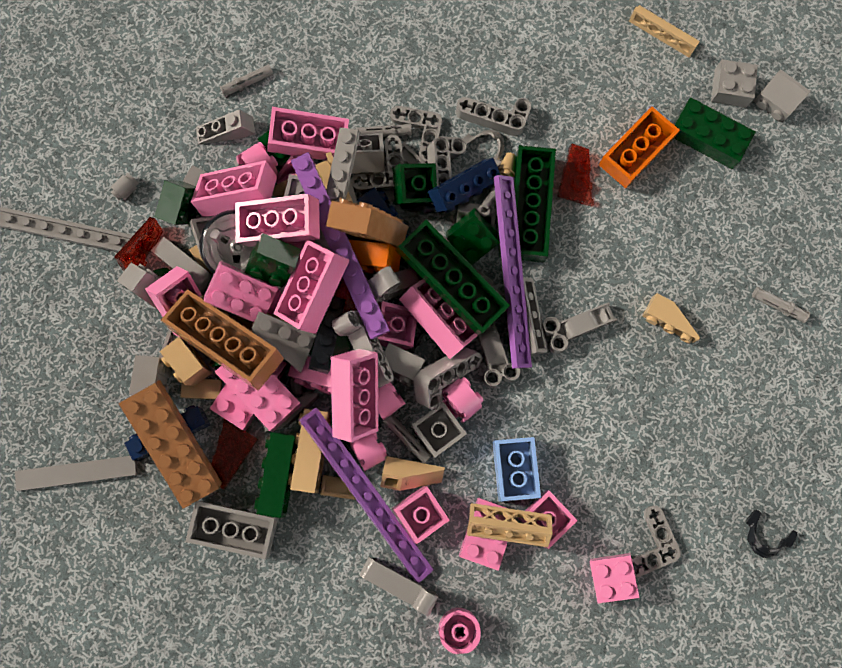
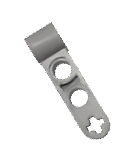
[542,302,618,354]
[477,322,520,389]

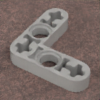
[390,106,442,163]
[351,135,404,192]
[632,506,681,578]

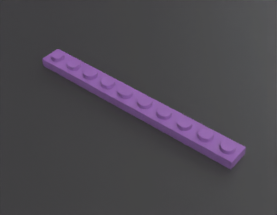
[291,152,390,340]
[494,175,532,369]
[299,408,433,583]

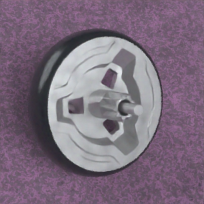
[199,210,255,274]

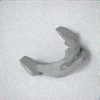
[463,130,504,167]

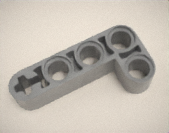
[456,97,531,136]
[427,136,467,212]
[151,237,213,294]
[368,266,421,303]
[332,310,394,388]
[414,347,482,410]
[359,557,439,616]

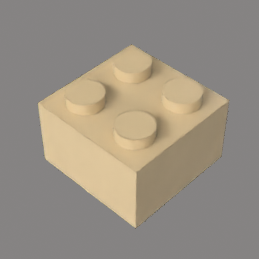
[159,337,212,387]

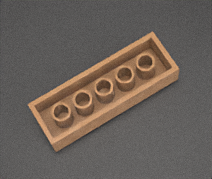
[326,199,408,247]
[161,289,284,391]
[118,380,222,509]

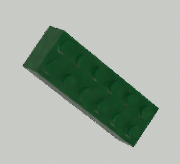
[514,145,556,263]
[395,219,510,335]

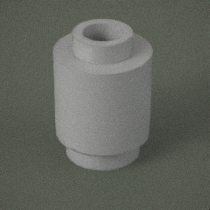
[111,173,139,200]

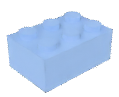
[492,437,541,501]

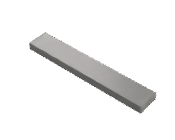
[15,456,138,491]

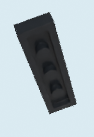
[308,296,346,374]

